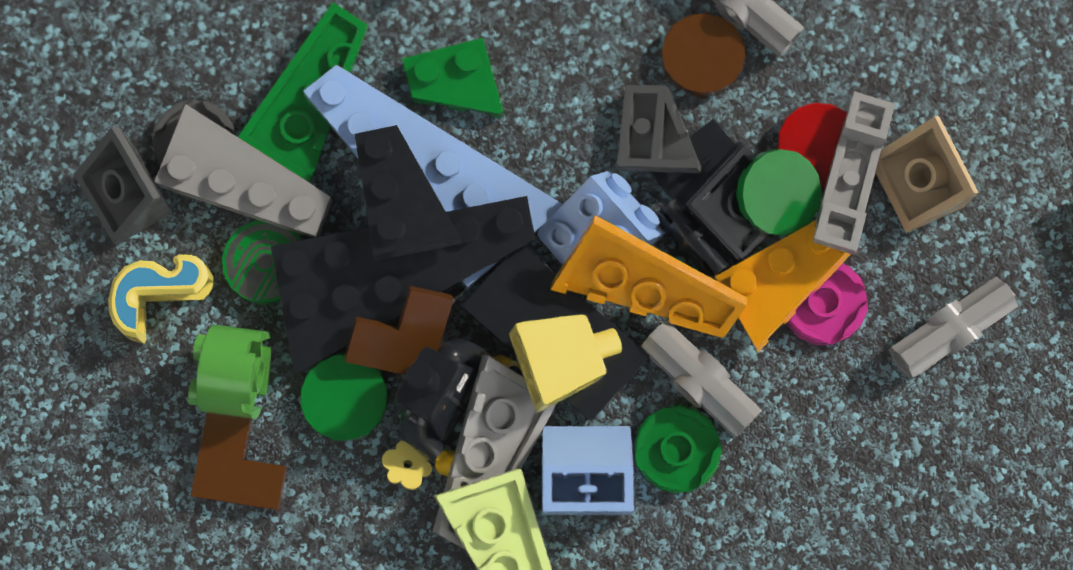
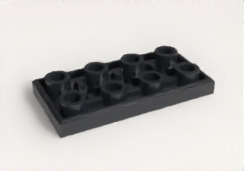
[462,247,650,423]

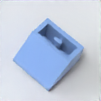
[543,426,634,515]

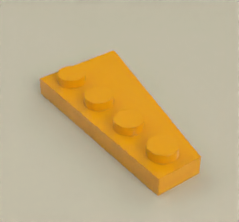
[551,215,747,338]

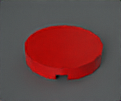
[777,103,847,188]

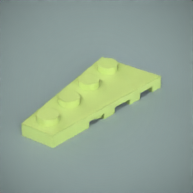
[434,469,552,570]

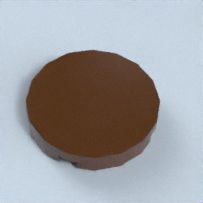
[661,13,746,97]

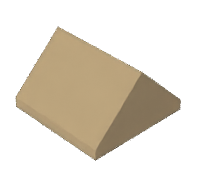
[875,116,978,232]

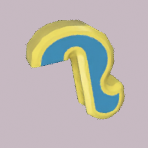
[108,254,214,344]

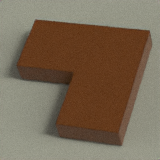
[344,286,453,375]
[191,413,288,511]

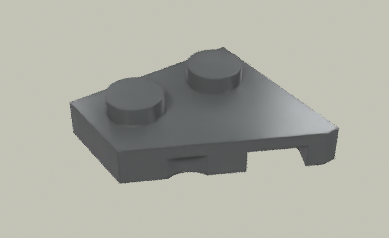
[617,85,701,173]

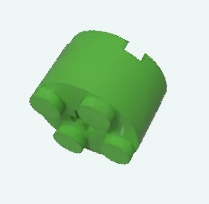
[188,325,271,419]

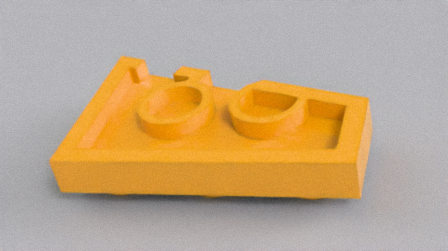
[715,220,851,352]

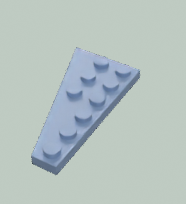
[303,65,563,289]

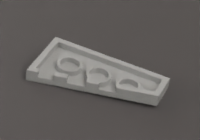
[155,104,333,238]
[433,355,557,549]

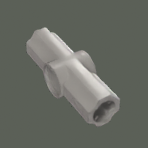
[712,0,804,57]
[888,276,1019,380]
[640,320,762,439]

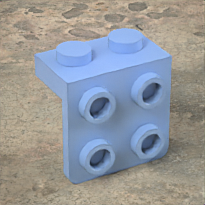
[538,171,666,265]

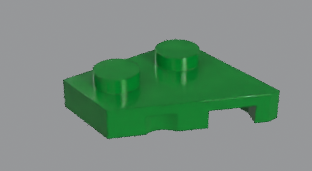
[402,37,504,118]

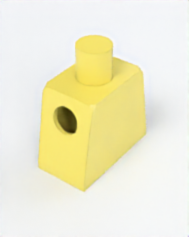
[509,315,622,413]

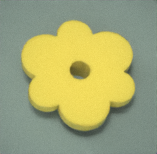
[382,441,432,490]

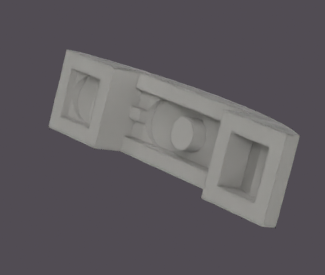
[812,91,895,255]

